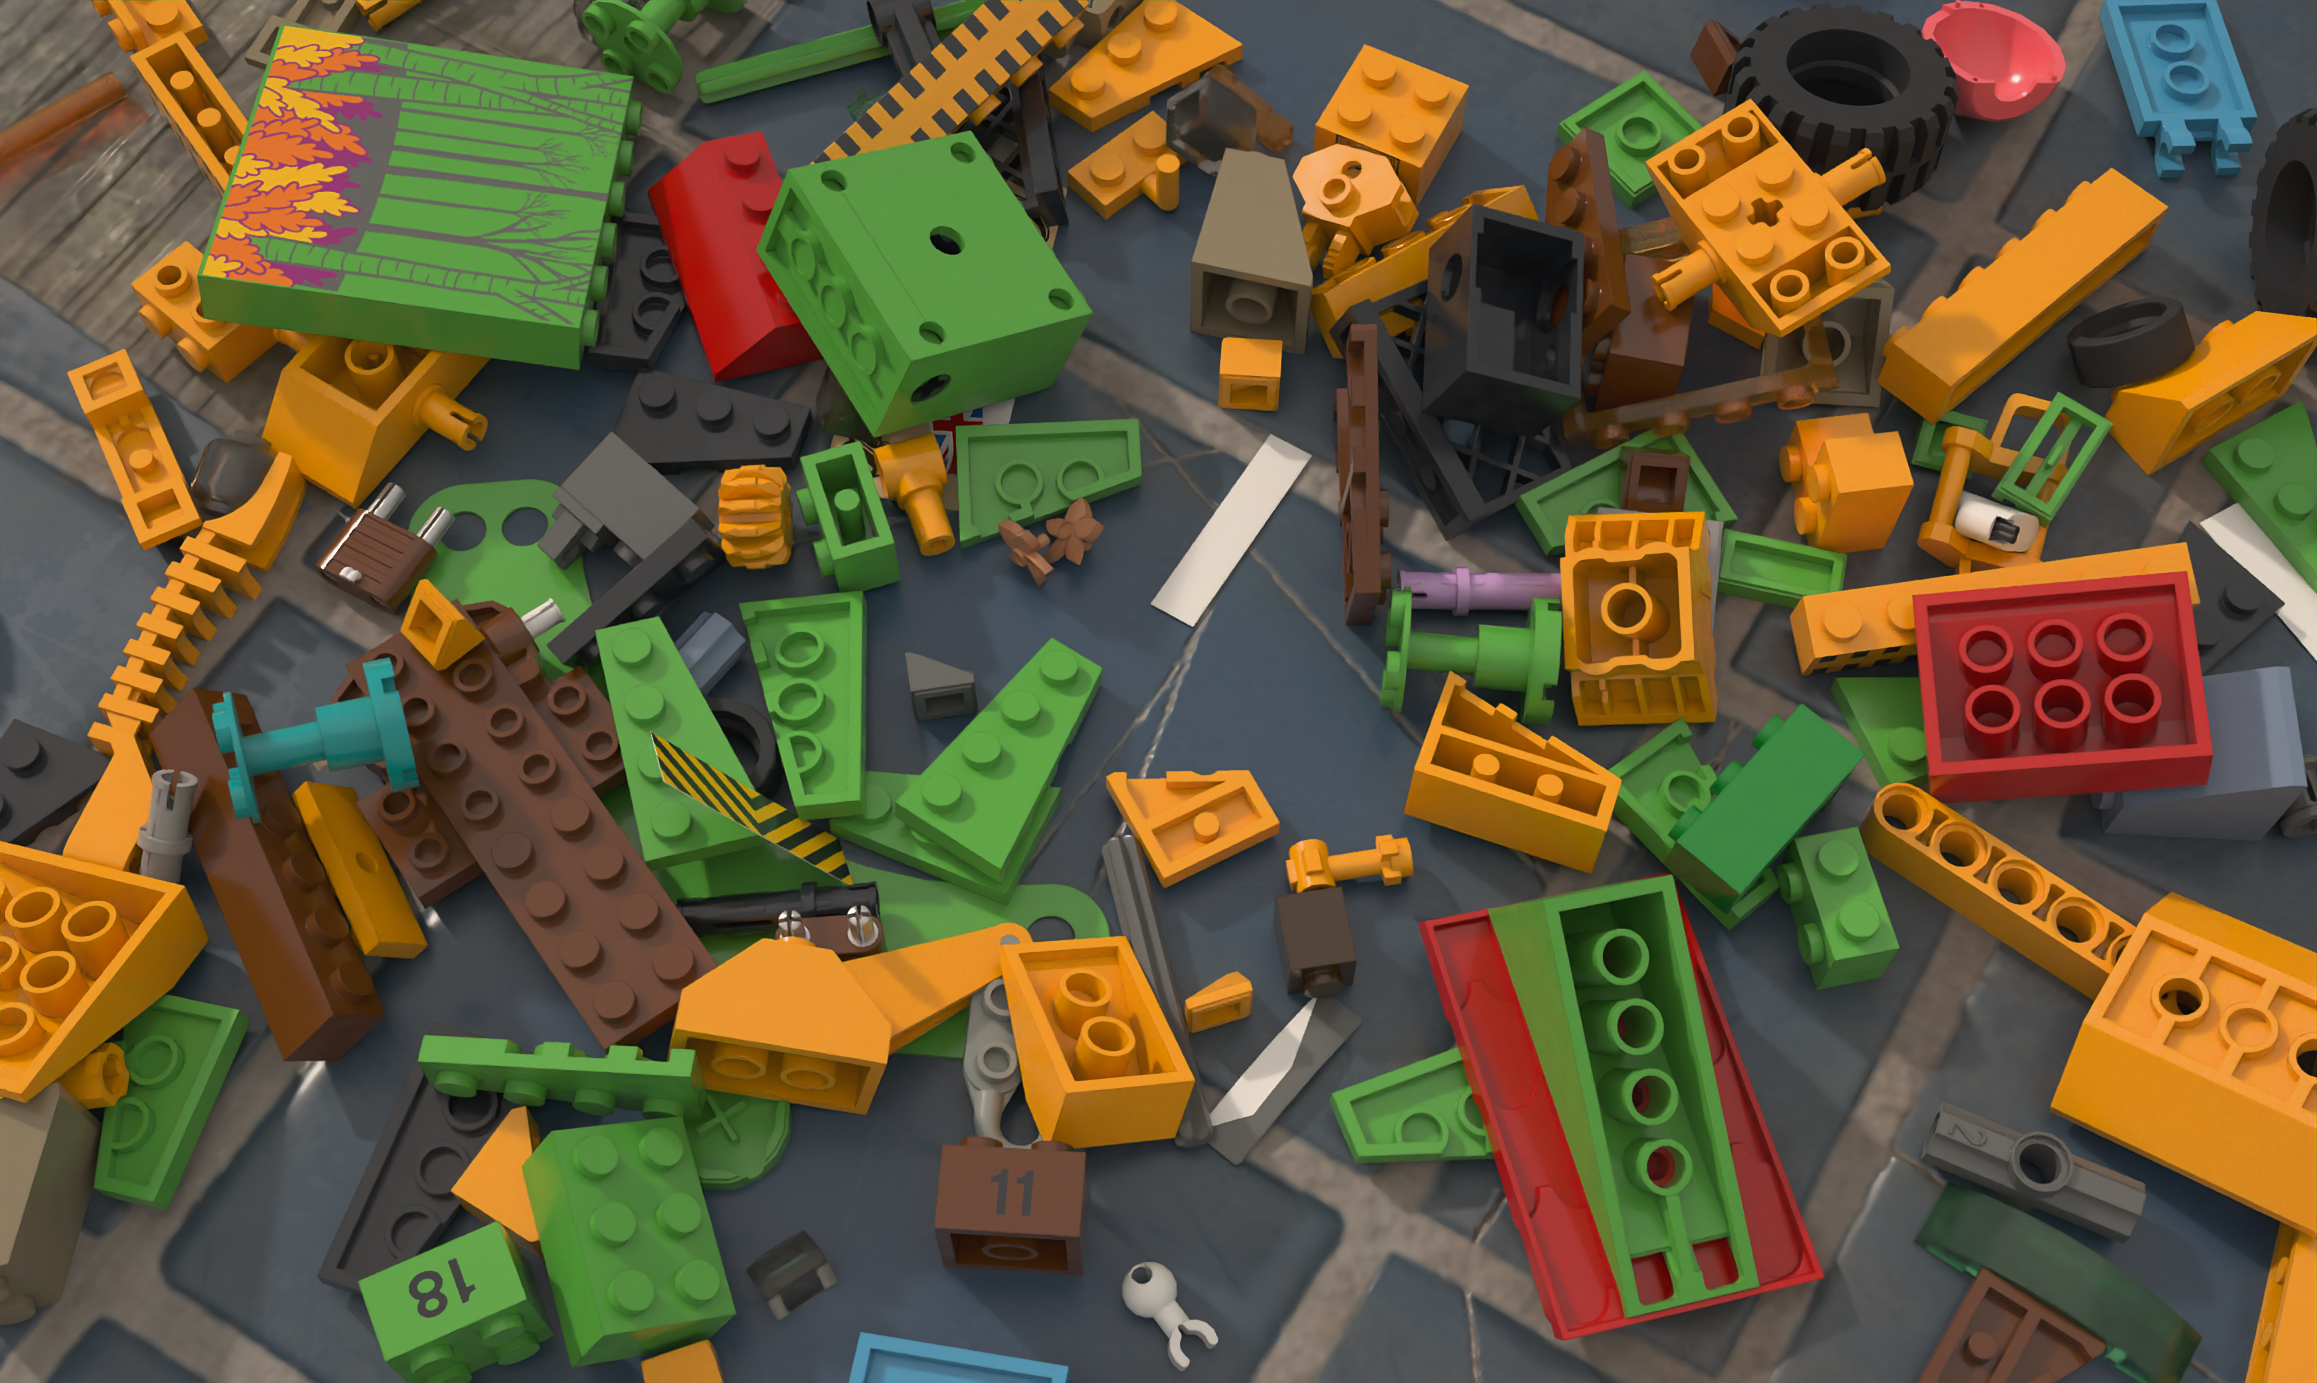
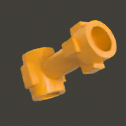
[1286,834,1414,893]

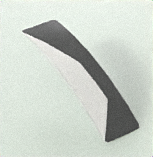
[1207,996,1362,1165]

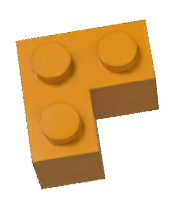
[1779,413,1914,553]

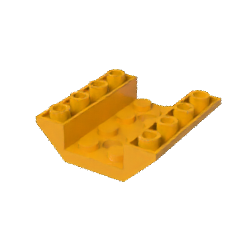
[2050,891,2317,1239]

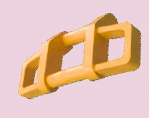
[1917,393,2072,575]

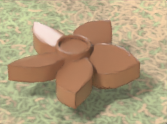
[1043,497,1105,566]
[998,519,1053,587]

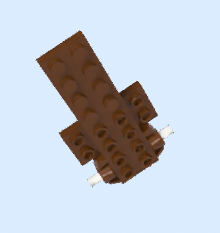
[313,598,718,1055]

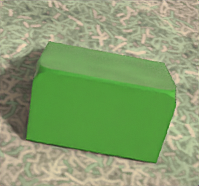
[1910,411,1988,479]

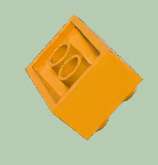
[999,936,1195,1149]

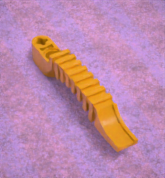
[62,451,308,874]

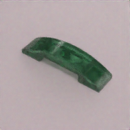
[1914,1182,2203,1383]

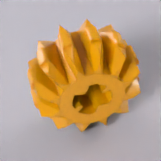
[717,465,795,570]

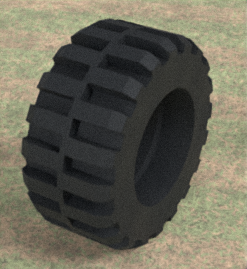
[1723,4,1959,212]
[2249,108,2317,318]

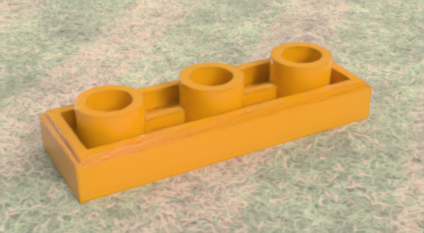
[291,781,428,959]

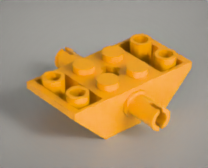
[1645,99,1891,338]
[259,328,491,509]

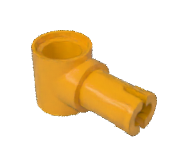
[873,432,955,556]

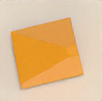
[1184,971,1253,1034]

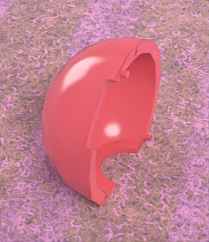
[1921,0,2067,122]

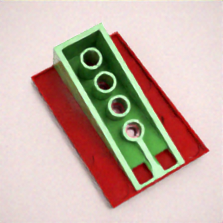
[1418,872,1825,1341]

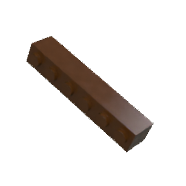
[148,688,386,1061]

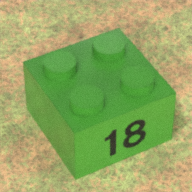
[358,1221,555,1383]

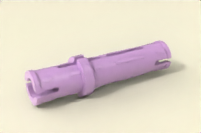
[1396,566,1562,616]

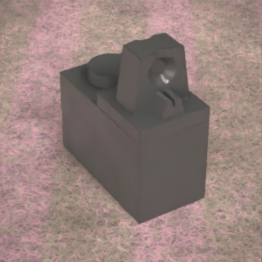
[537,431,715,570]

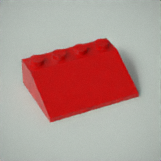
[1912,571,2213,804]

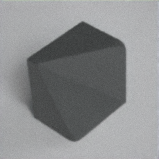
[905,652,978,721]

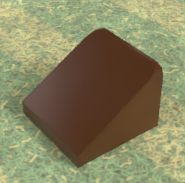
[1620,446,1691,513]

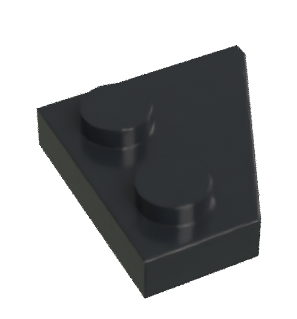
[0,719,113,847]

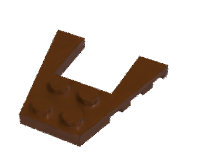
[1332,324,1392,625]

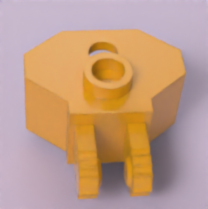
[1292,144,1419,279]

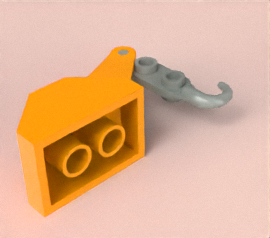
[667,922,1043,1149]

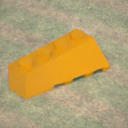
[1310,185,1540,358]

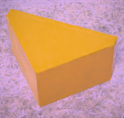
[451,1106,545,1261]

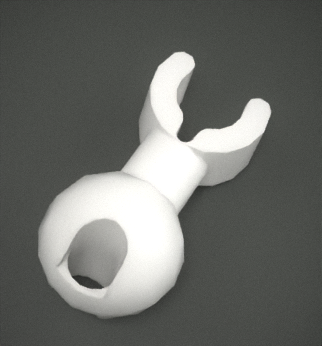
[1122,1262,1218,1371]

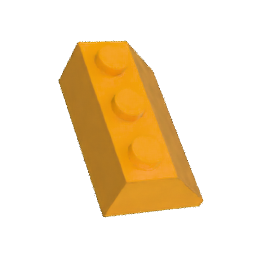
[2104,311,2317,476]

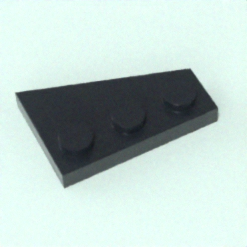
[546,518,727,669]

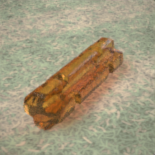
[1202,64,1294,152]

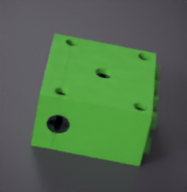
[756,131,1093,438]

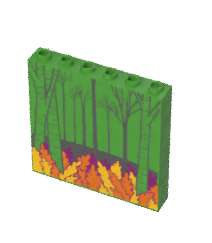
[197,24,643,370]

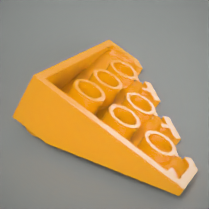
[0,841,210,1103]

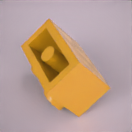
[131,241,278,384]

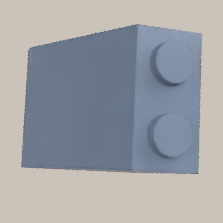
[2091,666,2308,841]

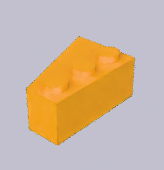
[1403,671,1622,874]

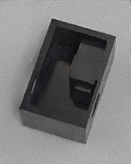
[1422,203,1584,439]

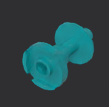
[212,657,420,824]

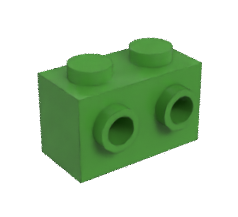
[796,441,901,593]
[1777,826,1900,990]

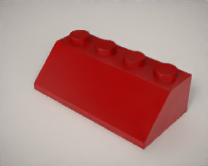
[648,131,824,382]

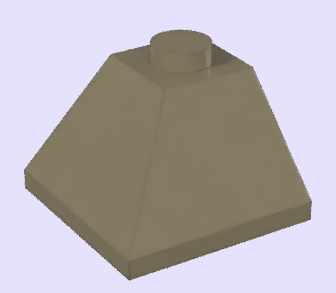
[1758,278,1895,407]

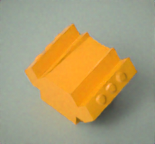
[1560,512,1719,726]

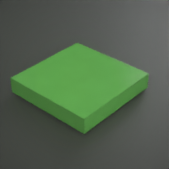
[1556,70,1703,209]

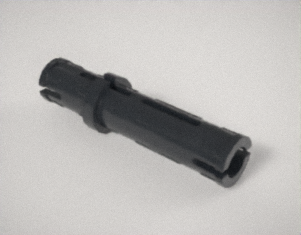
[676,881,881,938]

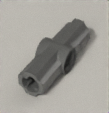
[1921,1102,2147,1244]

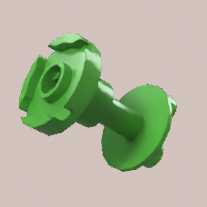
[581,0,748,94]
[1380,586,1562,726]

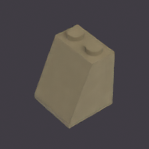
[1190,148,1313,355]
[0,1082,103,1325]

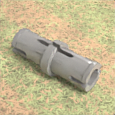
[137,769,198,884]

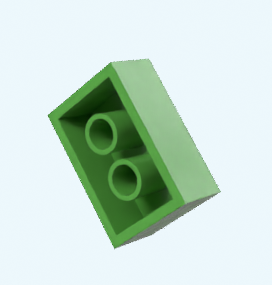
[521,1116,736,1368]

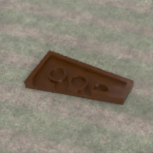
[1545,127,1631,358]

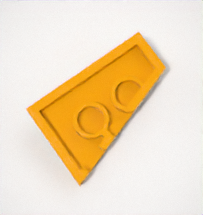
[1048,0,1243,132]

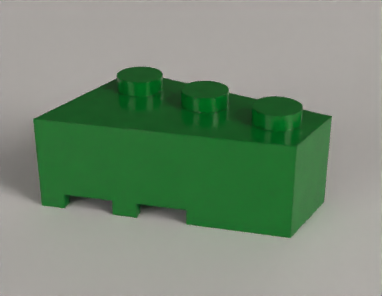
[1664,704,1865,915]

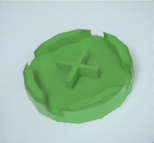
[683,1089,792,1190]

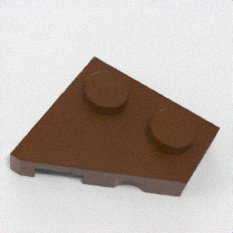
[1916,1267,2107,1383]

